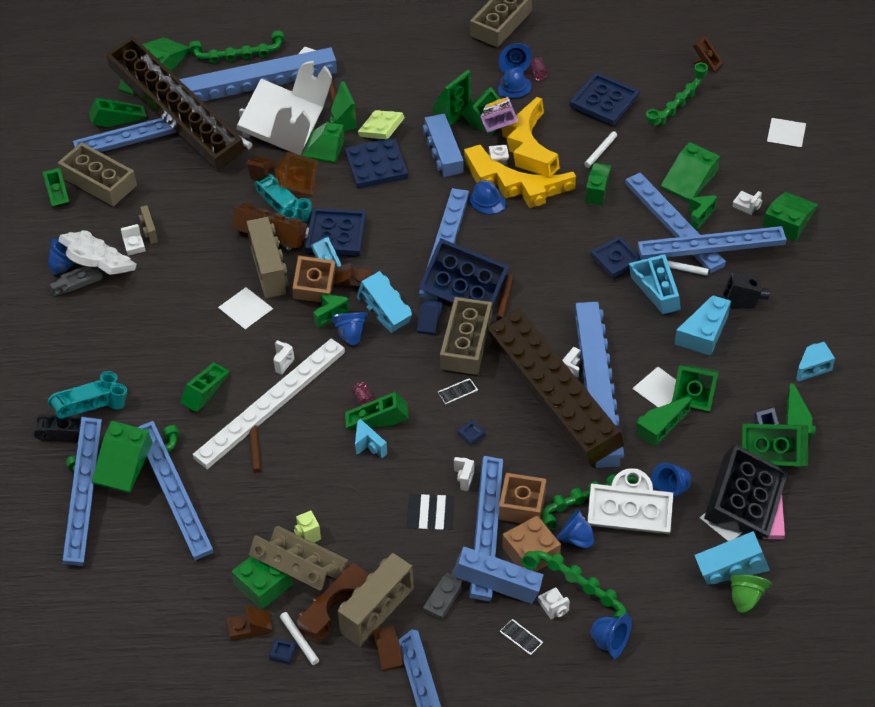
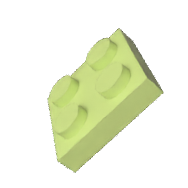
[358,110,405,139]

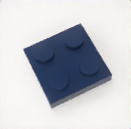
[590,236,641,279]

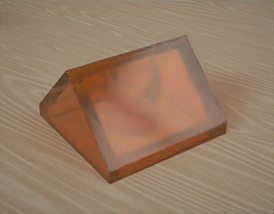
[274,152,318,195]

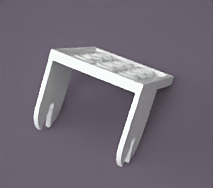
[236,61,332,156]

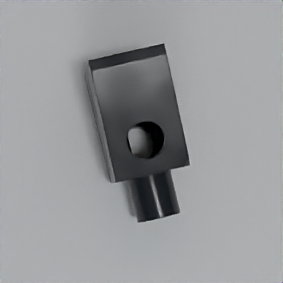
[722,271,770,309]

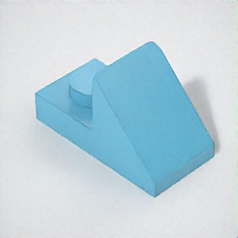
[310,237,342,268]
[355,419,387,459]

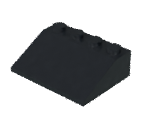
[704,444,788,538]

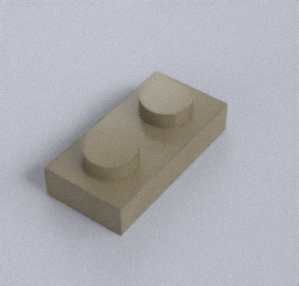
[139,205,158,244]

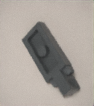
[50,266,103,296]
[423,567,463,620]

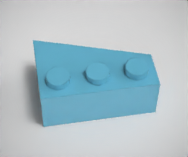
[629,254,681,314]
[356,271,412,333]
[674,295,731,356]
[695,531,770,585]

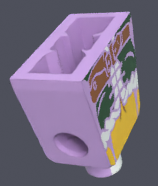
[481,97,518,132]

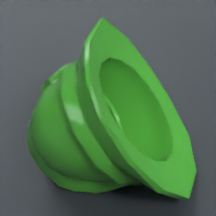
[729,575,772,613]

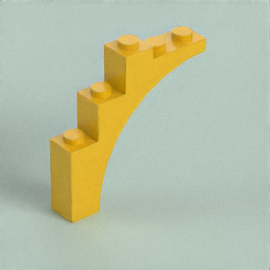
[501,97,560,178]
[464,145,576,208]

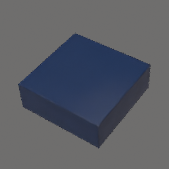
[458,420,485,446]
[269,638,297,665]

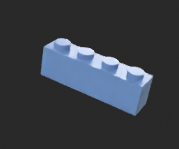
[422,113,464,177]
[452,546,543,604]

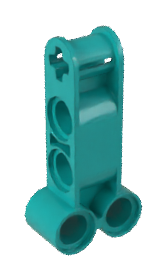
[254,174,312,222]
[47,371,127,419]

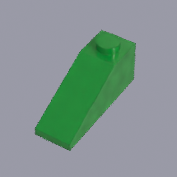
[89,98,147,127]
[585,163,611,205]
[180,362,230,412]
[786,383,815,445]
[345,391,409,430]
[636,397,692,447]

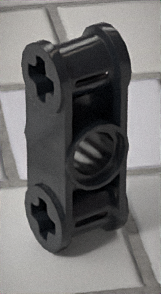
[34,414,88,442]

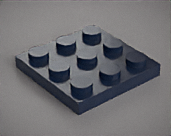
[569,72,640,126]
[344,138,408,189]
[305,208,367,256]

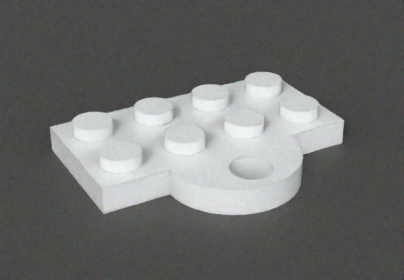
[58,230,137,275]
[587,469,673,534]

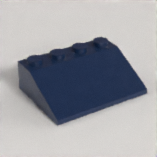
[418,238,509,307]

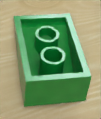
[142,37,190,71]
[432,70,471,126]
[660,142,720,201]
[763,192,818,241]
[92,421,153,493]
[742,424,808,466]

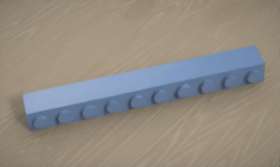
[179,47,337,101]
[575,302,624,468]

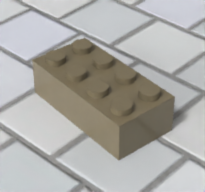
[470,0,533,48]
[57,142,137,207]
[246,217,289,299]
[440,297,492,375]
[338,553,414,647]

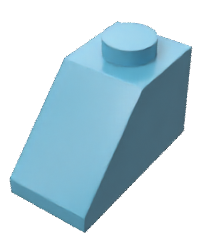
[796,342,835,381]

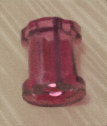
[530,58,548,80]
[352,382,375,406]

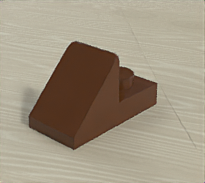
[693,35,723,72]
[247,156,276,181]
[333,263,372,289]
[227,606,273,641]
[373,626,403,671]

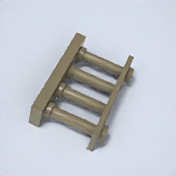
[249,526,349,590]

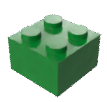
[231,556,293,610]

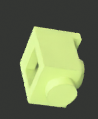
[294,511,321,543]

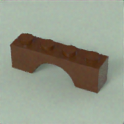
[232,203,308,248]
[297,563,369,644]

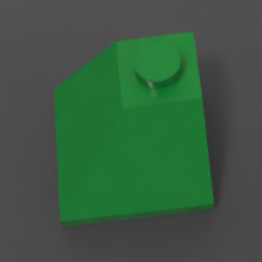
[329,81,357,132]
[461,87,500,134]
[301,122,345,164]
[672,365,719,411]

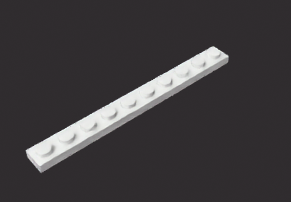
[193,339,345,469]

